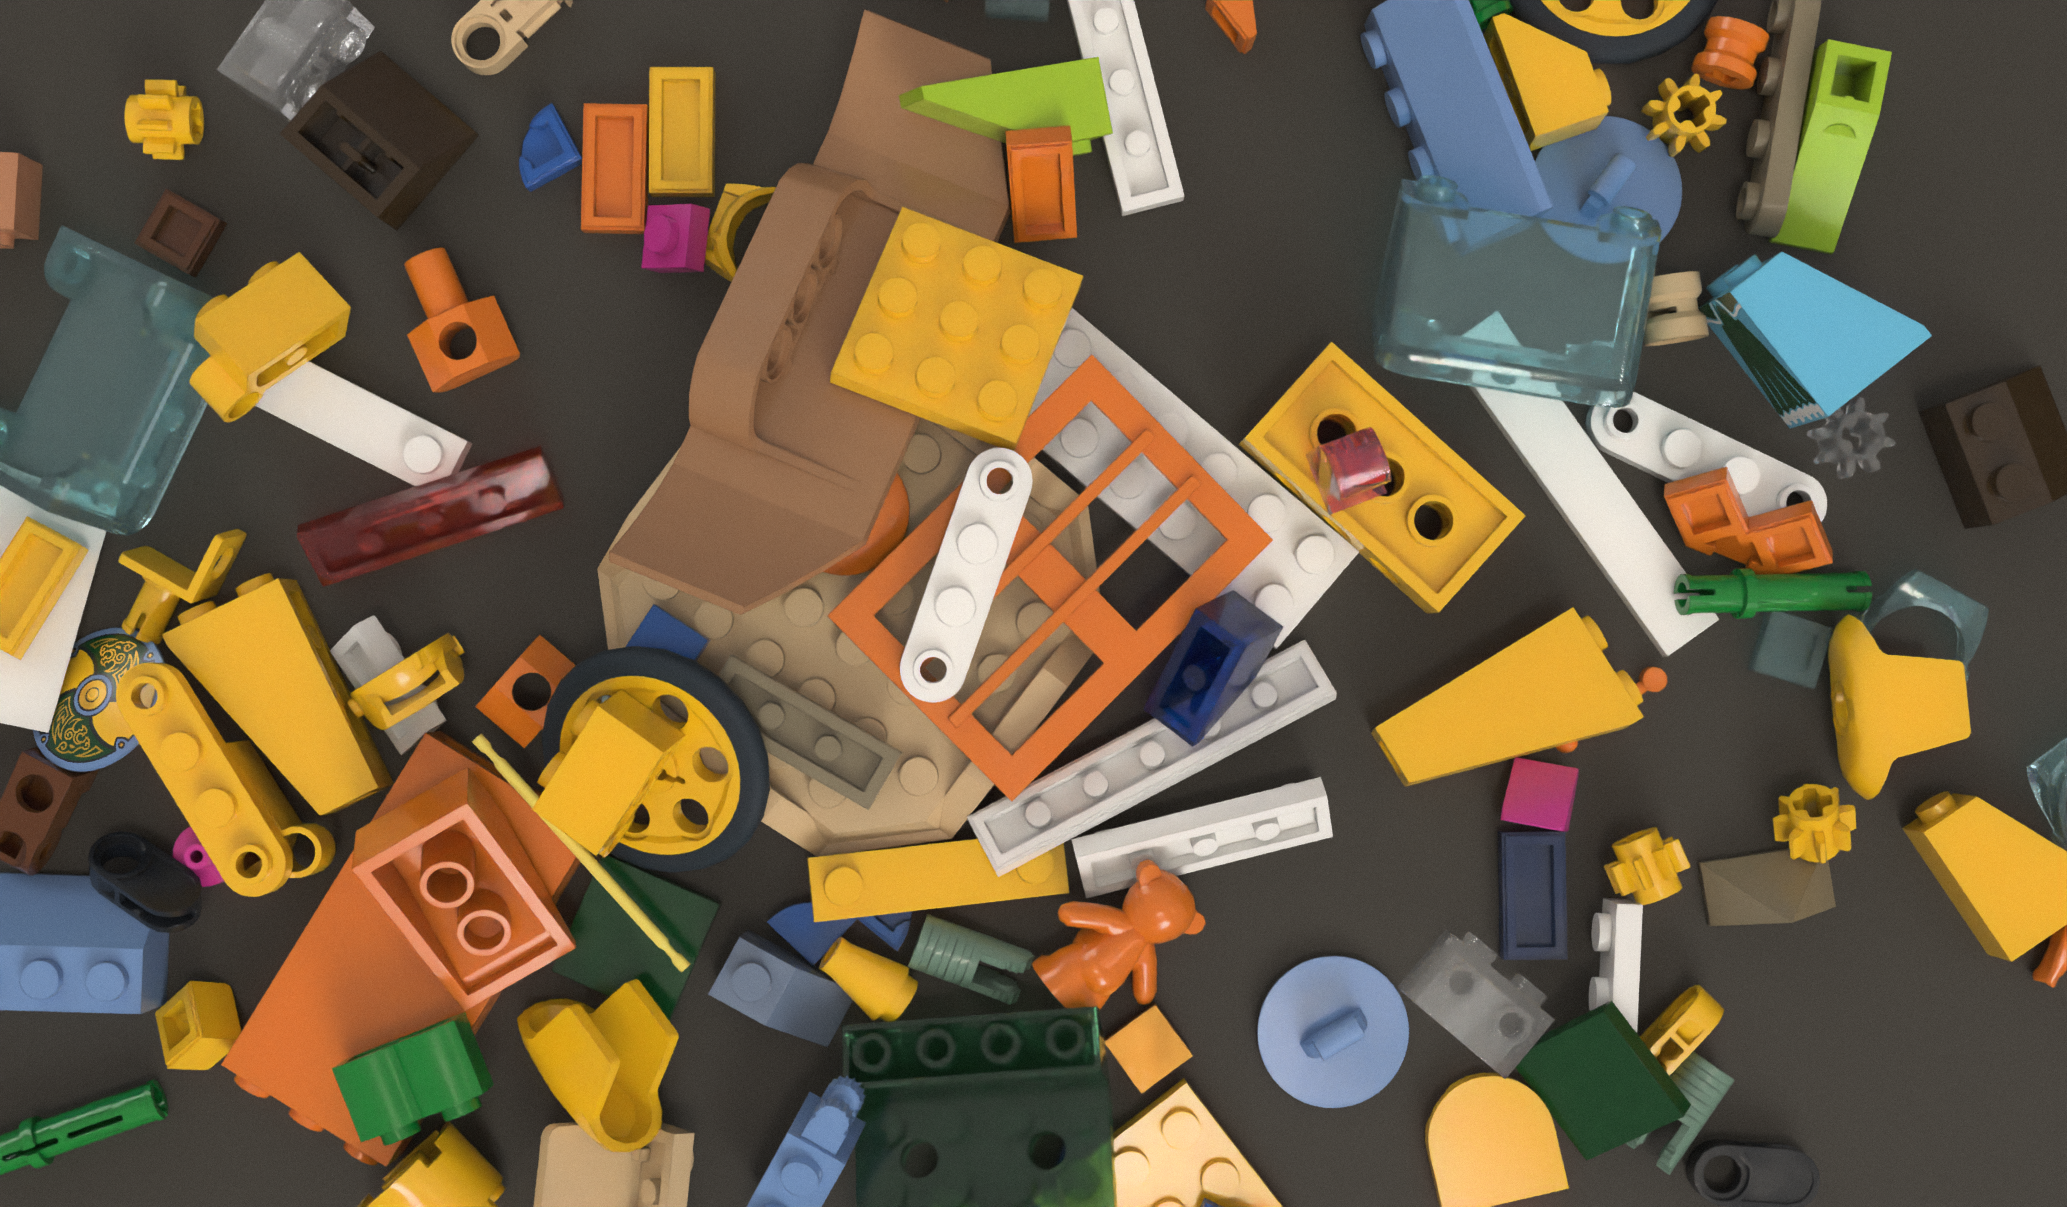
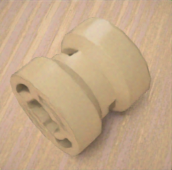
[1636,271,1709,346]

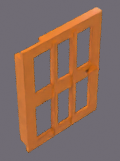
[827,355,1273,802]

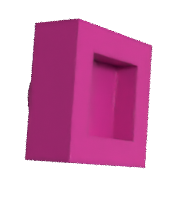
[641,204,710,273]

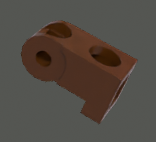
[0,746,100,876]

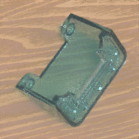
[1371,175,1662,408]
[0,225,214,536]

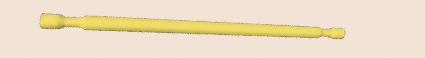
[472,734,690,973]

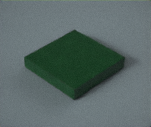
[551,853,722,1021]
[1509,1000,1691,1161]

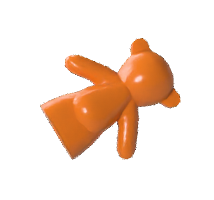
[1031,859,1206,1025]

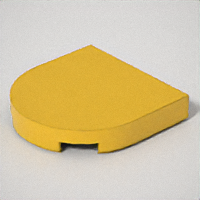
[1425,1072,1569,1207]

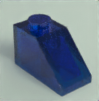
[1143,590,1284,747]

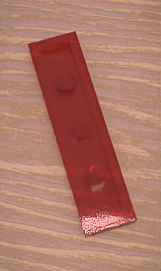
[297,446,564,587]

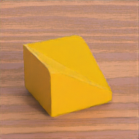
[155,981,241,1070]

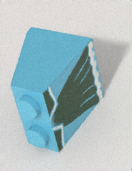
[1698,252,1932,428]

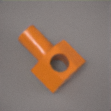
[404,247,520,393]
[475,634,576,748]

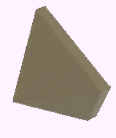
[1697,848,1836,926]

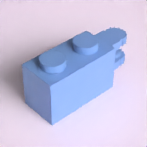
[746,1076,866,1207]

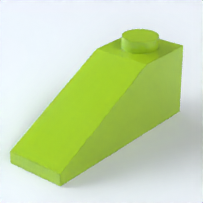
[899,57,1113,156]

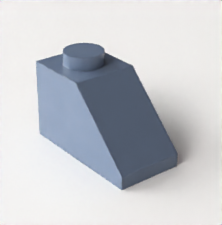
[708,929,853,1047]

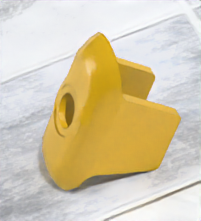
[1828,614,1971,800]
[517,979,679,1152]

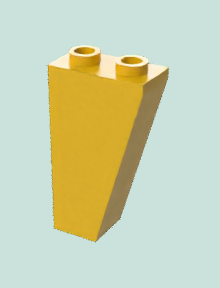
[162,573,394,816]
[1371,607,1644,787]

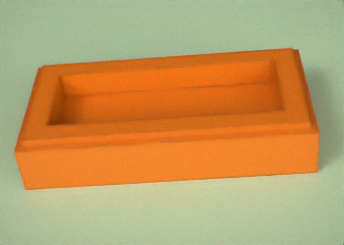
[581,103,649,234]
[1005,126,1077,243]

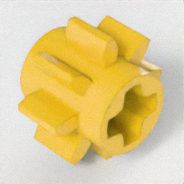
[1641,74,1727,157]
[125,79,204,160]
[1773,783,1857,864]
[1604,827,1691,905]

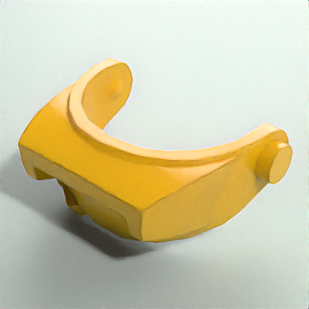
[705,184,776,282]
[347,633,465,730]

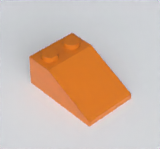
[352,767,576,1011]

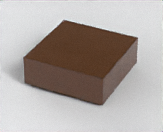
[134,189,228,278]

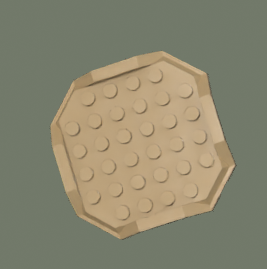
[597,418,1100,857]

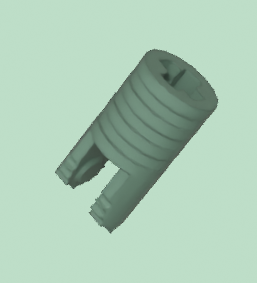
[908,913,1035,1005]
[1625,1051,1735,1175]

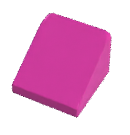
[1500,757,1579,832]

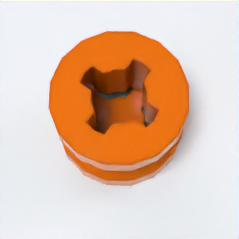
[1691,16,1770,90]

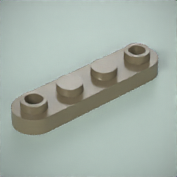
[1736,0,1821,238]

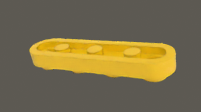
[116,663,293,897]

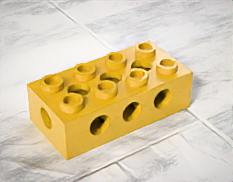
[1239,342,1526,614]

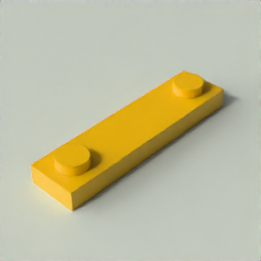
[807,839,1069,922]

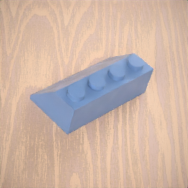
[1360,0,1553,257]
[0,872,169,1014]

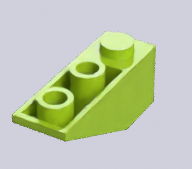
[1769,39,1892,255]

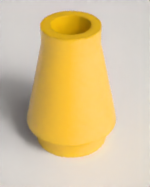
[819,937,918,1024]

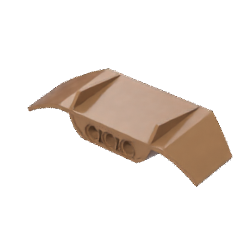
[609,10,1011,615]

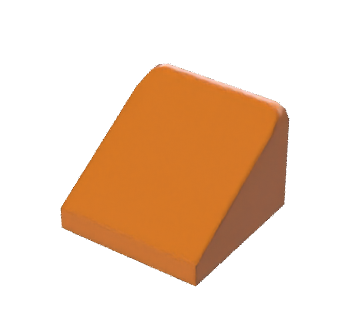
[1205,0,1257,54]

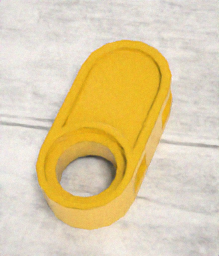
[1640,985,1724,1076]

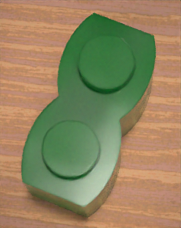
[332,1012,494,1146]

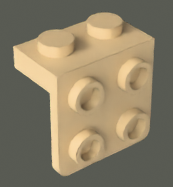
[533,1122,695,1207]

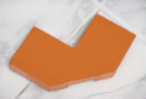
[1664,467,1833,574]

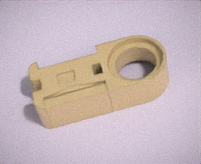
[451,0,573,75]

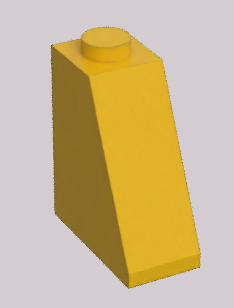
[1902,791,2067,962]

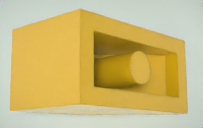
[1483,13,1611,151]

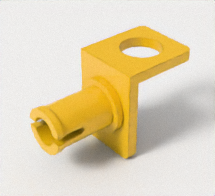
[118,529,247,644]

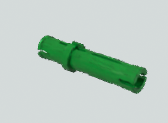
[1674,568,1872,619]
[0,1079,168,1175]

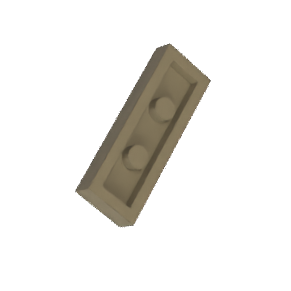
[719,655,902,810]

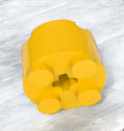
[357,1121,506,1207]

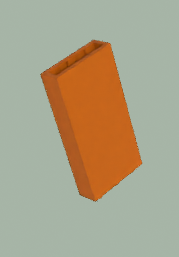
[221,731,581,1167]

